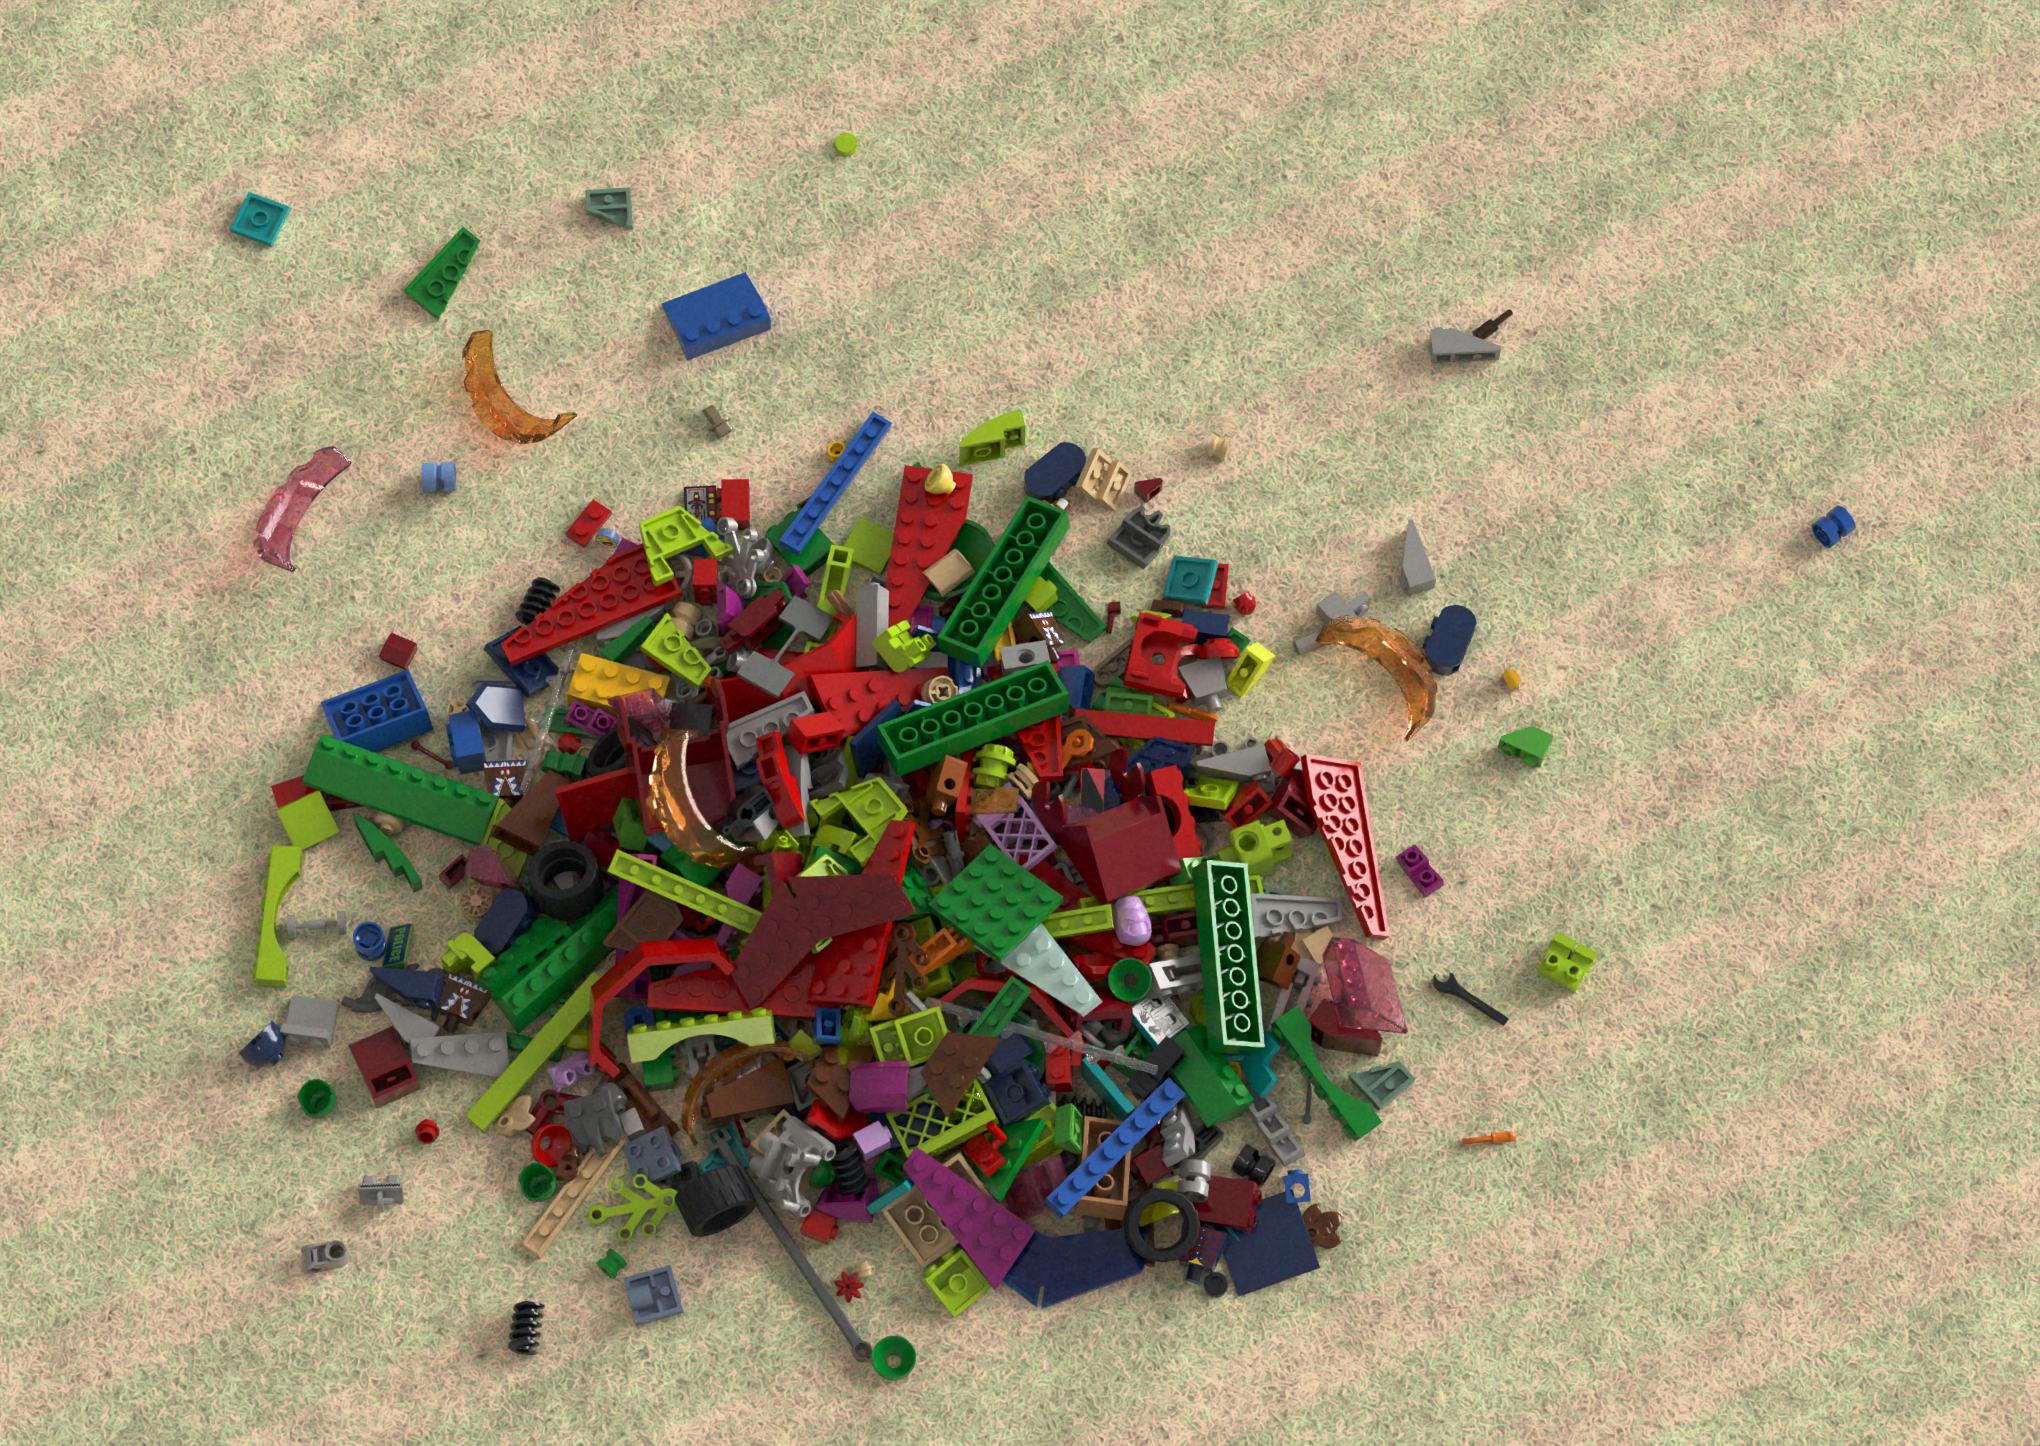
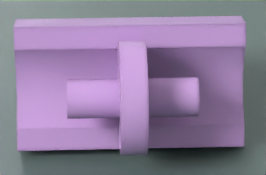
[547,1052,594,1091]

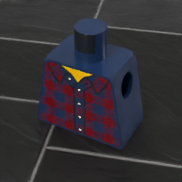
[1179,1222,1229,1284]

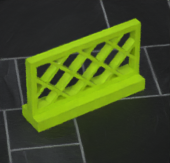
[886,1079,999,1158]

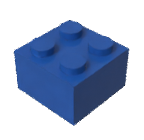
[445,711,486,775]

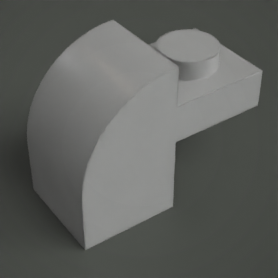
[1316,591,1370,631]

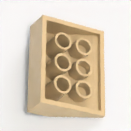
[880,1149,995,1268]

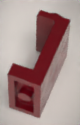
[753,852,803,912]
[1059,986,1133,1033]
[1193,1175,1262,1235]

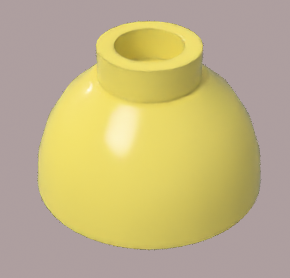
[925,464,956,494]

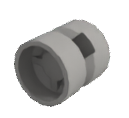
[1177,1159,1212,1202]

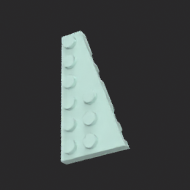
[973,923,1102,1017]

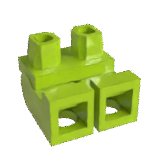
[871,620,936,673]
[811,825,866,866]
[1537,932,1598,993]
[440,933,496,983]

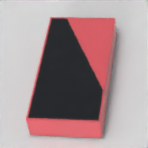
[1080,768,1105,816]

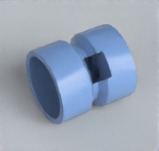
[422,462,456,492]

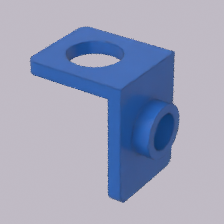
[1282,1169,1311,1203]

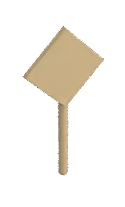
[1302,925,1385,964]

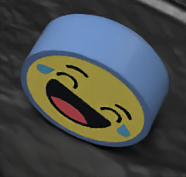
[595,528,620,548]

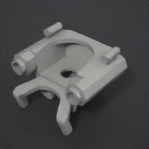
[749,1116,836,1218]

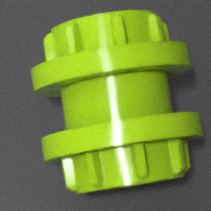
[972,744,1016,792]

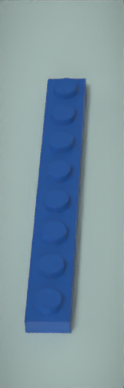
[779,412,892,556]
[1044,1078,1186,1218]

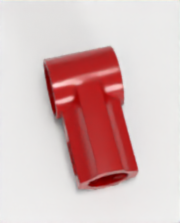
[1264,737,1300,778]

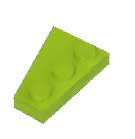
[640,613,712,689]

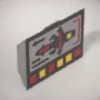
[684,485,717,524]

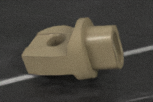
[702,405,733,439]

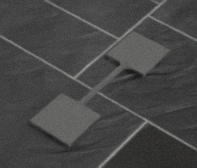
[736,595,834,698]

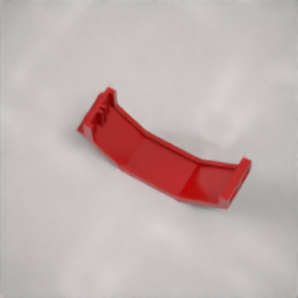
[702,612,860,723]
[586,938,734,1078]
[927,975,1087,1066]

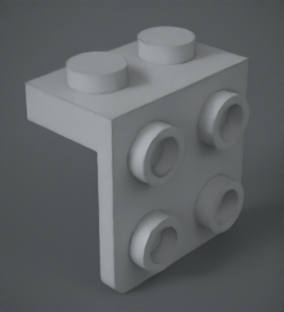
[280,996,338,1048]

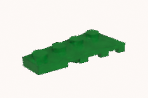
[404,227,480,320]
[1040,561,1107,643]
[477,916,572,993]

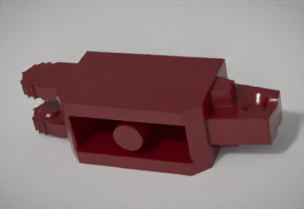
[719,589,788,654]
[1148,912,1199,948]

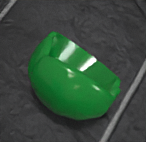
[298,1079,336,1119]
[518,1163,557,1202]

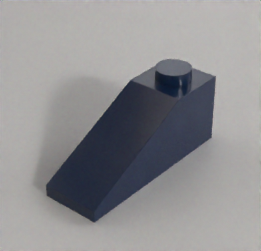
[369,967,445,1010]

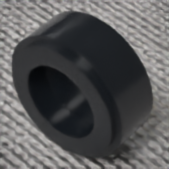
[1204,1272,1228,1298]

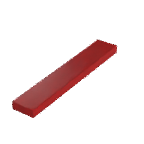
[1074,709,1215,746]

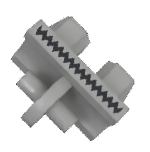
[358,1175,404,1212]

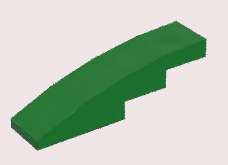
[353,813,423,893]

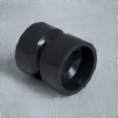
[1231,1144,1276,1188]

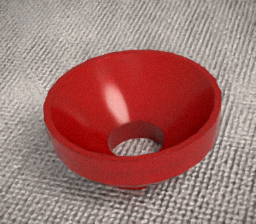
[1198,638,1240,659]
[1073,954,1117,982]
[531,1124,572,1168]

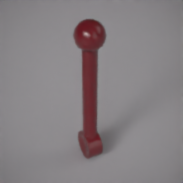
[411,741,454,770]
[735,1120,751,1148]

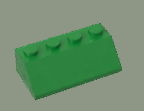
[1171,1024,1254,1128]

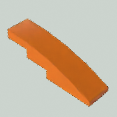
[908,927,975,976]

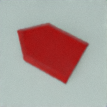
[806,1099,871,1139]

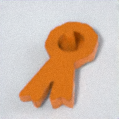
[1062,729,1094,769]

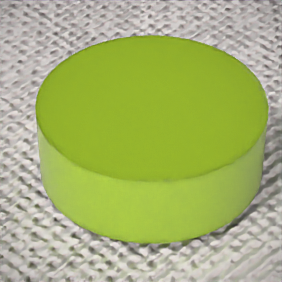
[835,133,857,156]

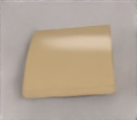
[1075,448,1132,511]

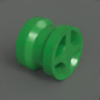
[596,1248,627,1279]

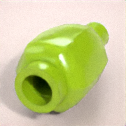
[563,1028,606,1051]

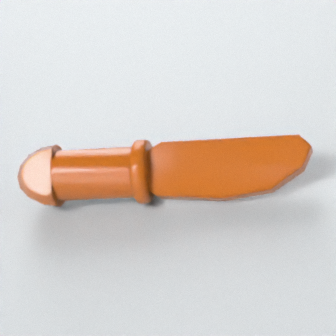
[1166,701,1218,723]
[1462,1131,1517,1144]

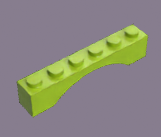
[804,544,854,653]
[252,845,303,988]
[627,1008,776,1063]

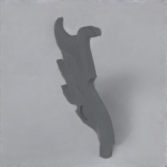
[341,963,448,1021]

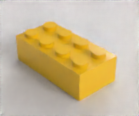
[567,653,672,725]

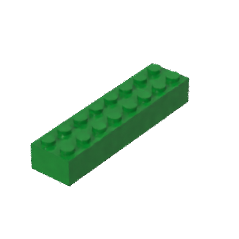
[937,496,1070,669]
[877,660,1069,777]
[1192,860,1265,1055]

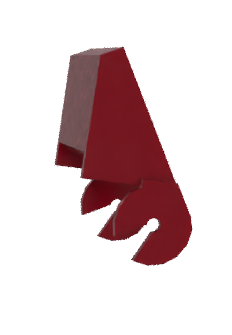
[613,677,736,835]
[1031,748,1181,906]

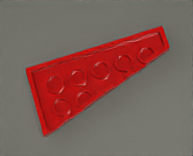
[987,664,1063,782]
[807,667,953,738]
[555,767,635,843]

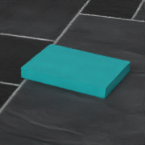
[1081,1055,1134,1121]

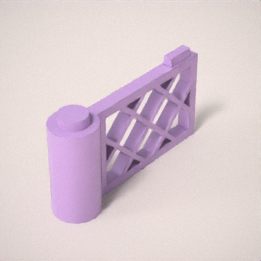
[972,781,1058,871]

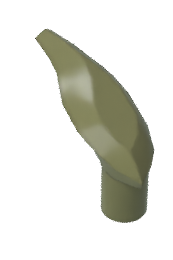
[689,636,724,654]

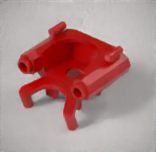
[1123,612,1201,704]

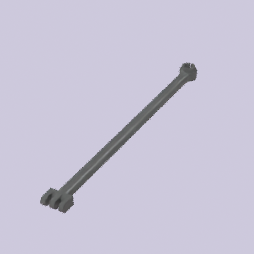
[703,1126,872,1362]

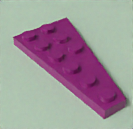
[902,1147,1036,1290]

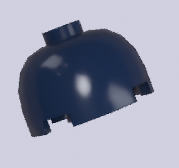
[239,1021,286,1067]

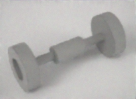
[287,911,347,939]

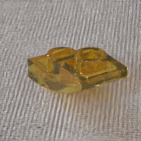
[971,787,1019,814]

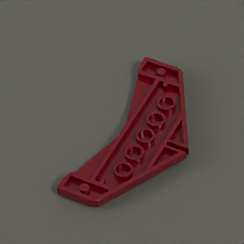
[731,874,916,1009]

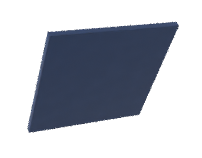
[1213,1189,1320,1297]

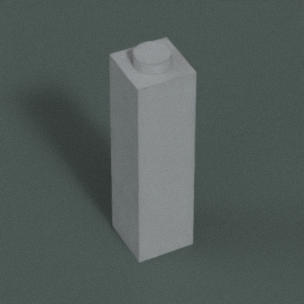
[856,582,889,672]

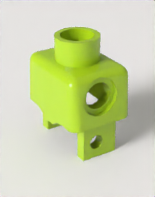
[1217,819,1294,878]

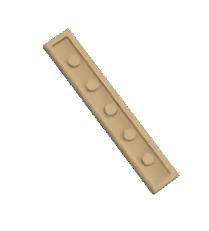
[520,1139,625,1259]

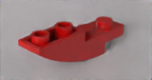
[756,730,806,829]

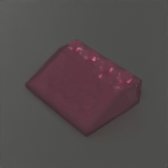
[1322,937,1408,1034]

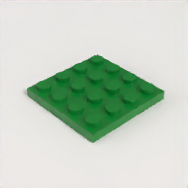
[927,844,1063,963]

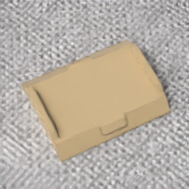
[922,549,975,597]

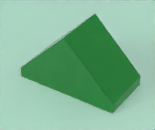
[873,1149,909,1183]

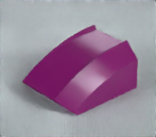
[717,581,747,637]
[849,1061,910,1113]
[814,1178,879,1223]

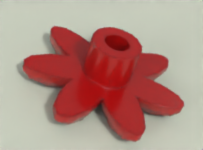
[834,1271,864,1303]

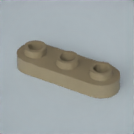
[1093,636,1135,688]

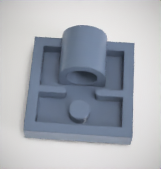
[623,1126,682,1190]
[623,1265,684,1326]

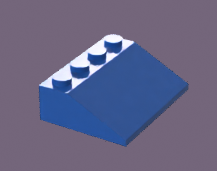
[662,272,771,361]
[321,670,434,752]

